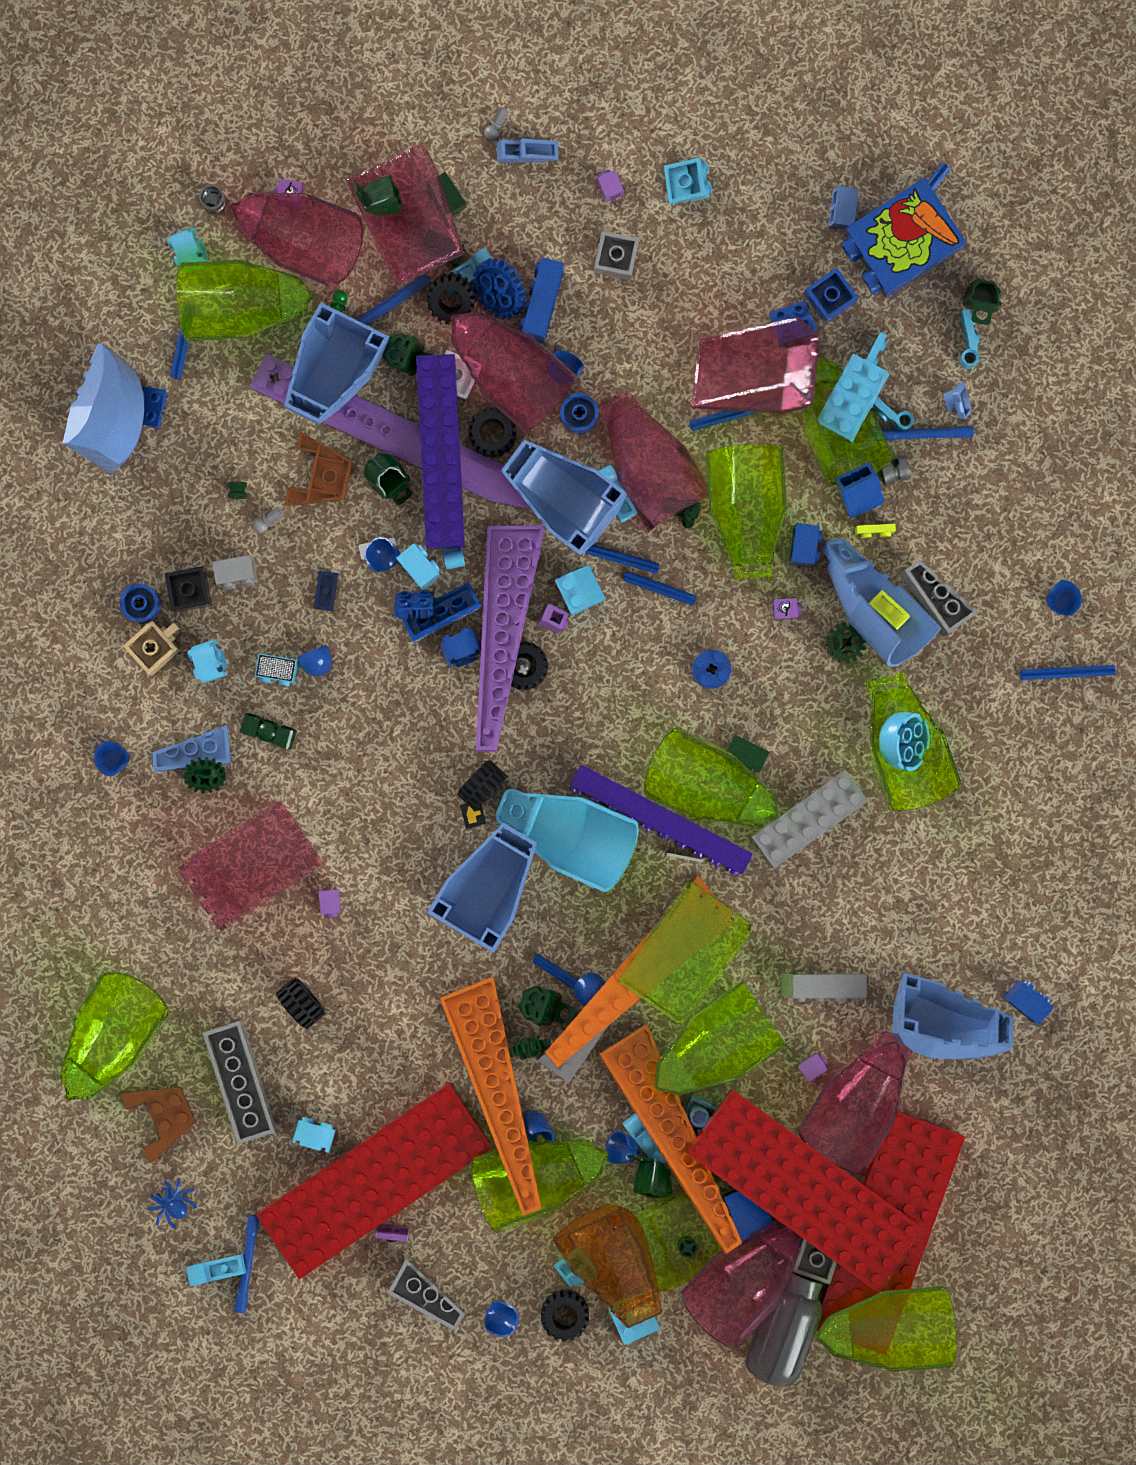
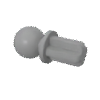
[484,106,509,141]
[253,507,284,533]
[515,655,531,675]

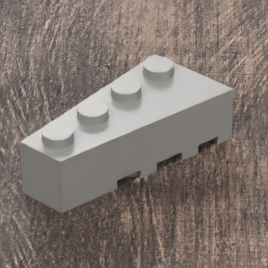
[899,560,979,636]
[537,1026,608,1082]

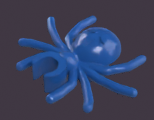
[148,1179,197,1229]

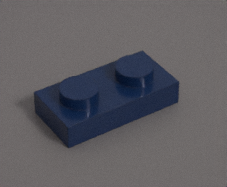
[314,571,339,612]

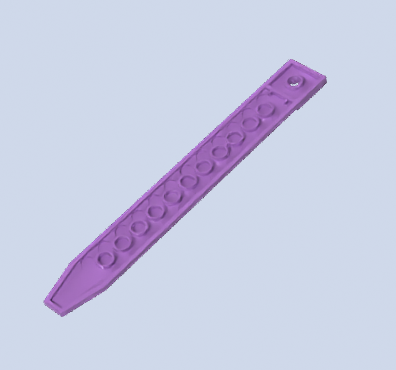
[249,353,530,509]

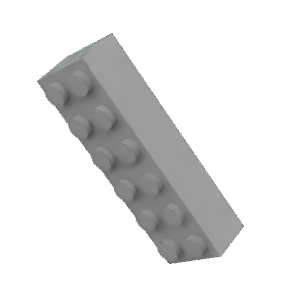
[751,770,868,868]
[203,1020,277,1144]

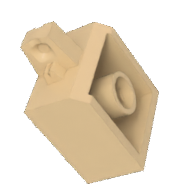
[123,621,180,676]

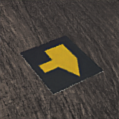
[460,804,486,829]

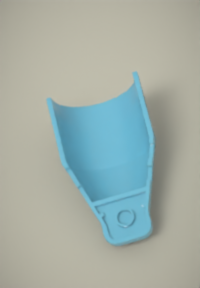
[496,789,639,892]

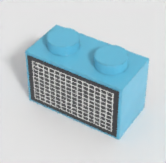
[255,654,298,686]

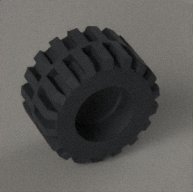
[426,272,476,324]
[468,407,517,458]
[511,641,548,690]
[457,760,507,810]
[276,977,325,1029]
[541,1289,589,1342]

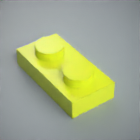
[855,524,896,538]
[869,590,910,630]

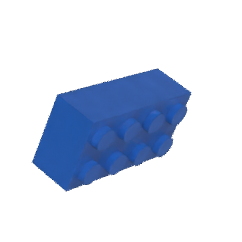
[519,257,564,344]

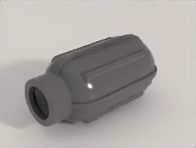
[745,1270,823,1387]

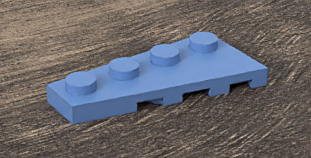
[152,725,231,772]

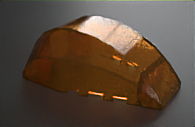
[552,1204,662,1328]

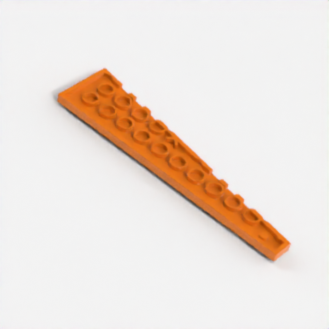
[545,876,735,1068]
[440,977,542,1216]
[598,1024,742,1254]

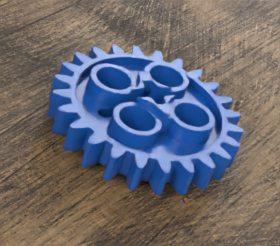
[472,258,527,320]

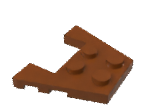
[284,432,353,506]
[120,1087,196,1163]

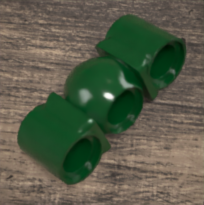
[239,713,297,749]

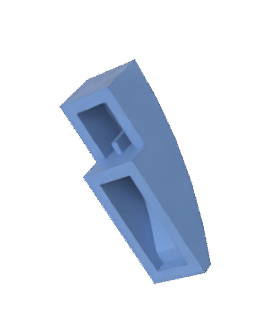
[497,139,558,163]

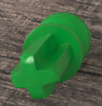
[330,290,348,313]

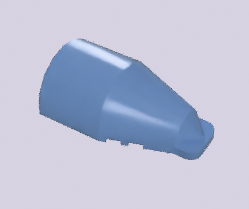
[822,538,942,667]

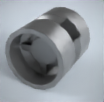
[199,185,227,215]
[878,455,911,486]

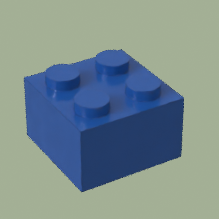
[803,267,859,325]
[789,523,822,568]
[1003,980,1054,1025]

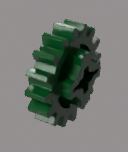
[825,622,866,664]
[184,757,226,794]
[508,1036,551,1060]

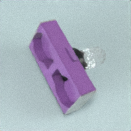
[376,1224,409,1252]

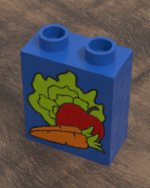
[841,177,966,298]

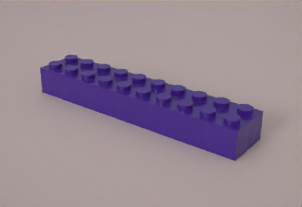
[416,354,465,550]
[570,765,753,876]

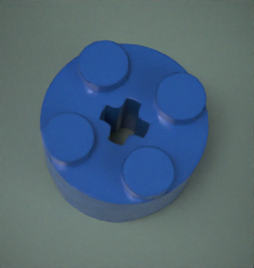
[560,393,599,435]
[120,584,162,624]
[440,628,481,668]
[692,650,731,689]

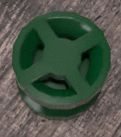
[228,482,247,499]
[677,1236,698,1258]

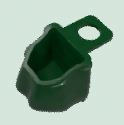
[353,175,403,217]
[962,278,1002,325]
[382,333,432,376]
[364,453,412,505]
[518,986,576,1026]
[627,1155,672,1199]

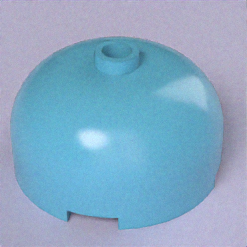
[879,712,930,771]

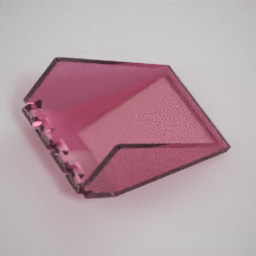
[346,144,464,286]
[691,317,820,414]
[179,800,323,932]

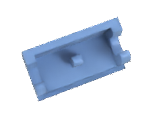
[828,186,859,229]

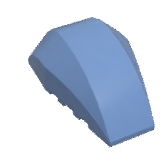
[284,302,389,425]
[63,343,144,473]
[501,440,627,555]
[427,822,537,953]
[892,973,1014,1060]

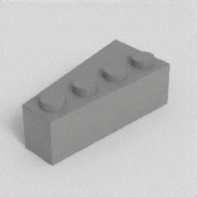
[781,973,867,1002]
[387,1258,465,1331]

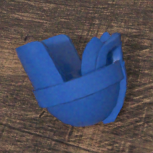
[522,1110,555,1149]

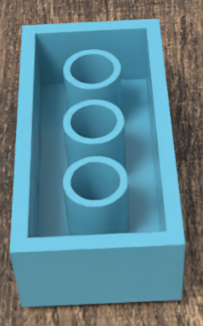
[816,354,889,442]

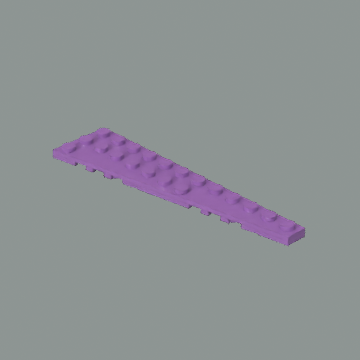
[476,525,545,752]

